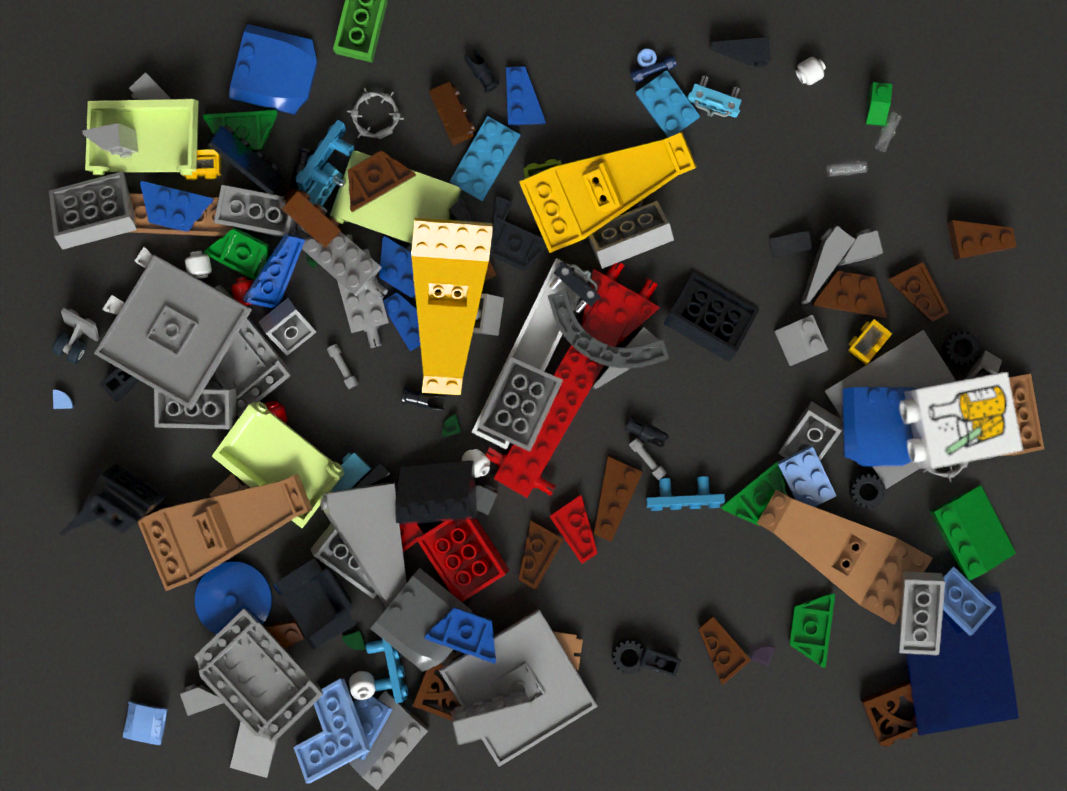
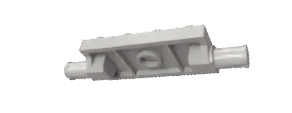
[297,224,388,299]
[337,235,389,348]

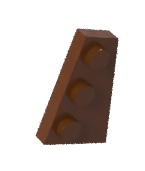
[698,616,751,685]

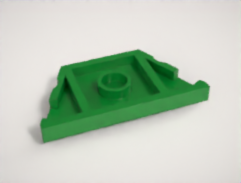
[203,110,278,151]
[203,227,270,281]
[720,461,787,526]
[789,593,835,668]

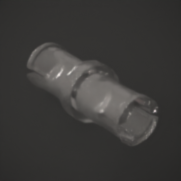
[875,112,902,152]
[827,160,867,177]

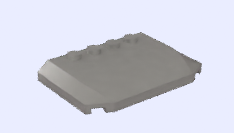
[205,285,292,417]
[195,608,324,742]

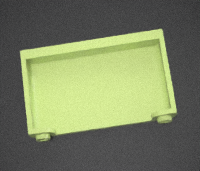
[85,99,199,176]
[330,150,461,244]
[212,402,344,528]

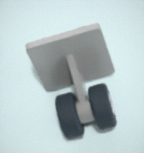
[52,308,100,364]

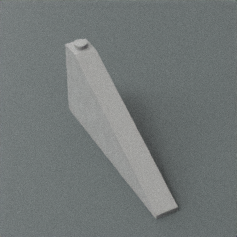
[320,483,407,608]

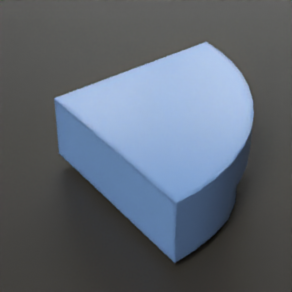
[53,390,74,409]

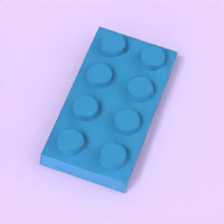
[449,116,521,202]

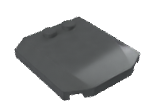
[370,568,472,671]

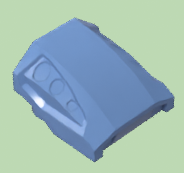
[123,700,168,745]

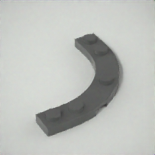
[547,290,669,368]

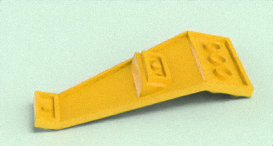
[519,132,697,253]
[411,218,493,395]

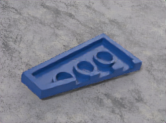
[242,233,305,309]

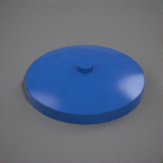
[195,561,272,635]

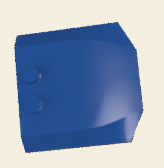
[229,24,318,115]
[842,387,918,467]

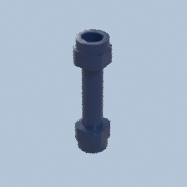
[630,55,677,83]

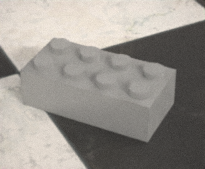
[588,201,674,268]
[154,388,237,429]
[450,691,535,744]

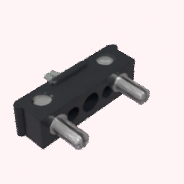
[549,262,602,313]

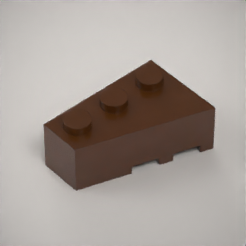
[429,82,475,146]
[277,188,341,248]
[947,220,1017,260]

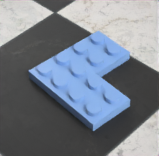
[293,679,371,783]

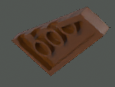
[594,457,643,542]

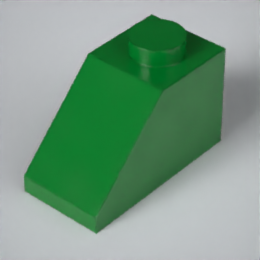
[866,82,892,126]

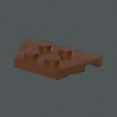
[348,151,416,213]
[813,271,887,319]

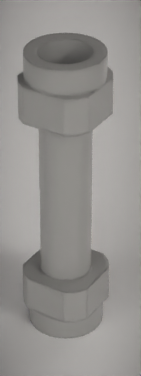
[327,344,358,389]
[629,437,666,480]

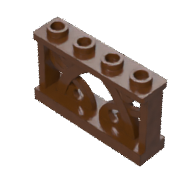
[413,650,463,722]
[860,672,952,747]

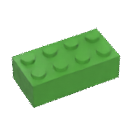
[333,0,388,63]

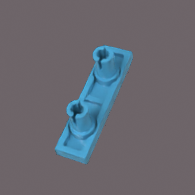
[296,120,354,192]
[646,477,725,511]
[366,639,408,703]

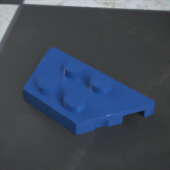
[140,181,214,232]
[379,236,415,298]
[424,607,496,664]

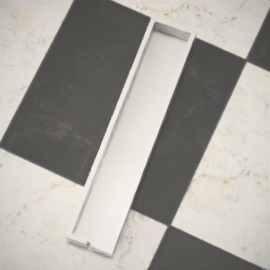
[472,259,591,449]

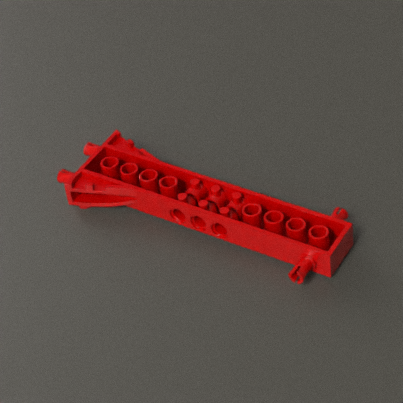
[485,262,660,498]

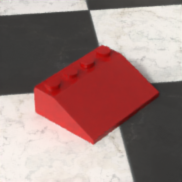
[416,519,510,602]

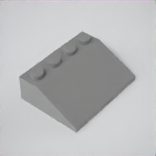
[49,171,137,249]
[478,357,563,451]
[349,690,429,790]

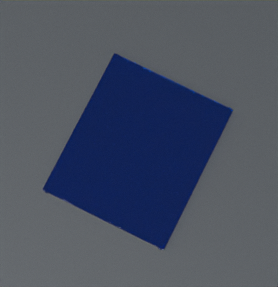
[899,592,1019,736]

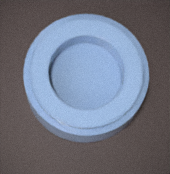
[637,48,657,68]

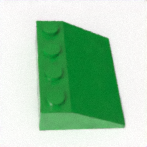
[929,485,1016,581]

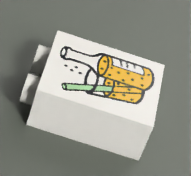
[900,373,1023,469]

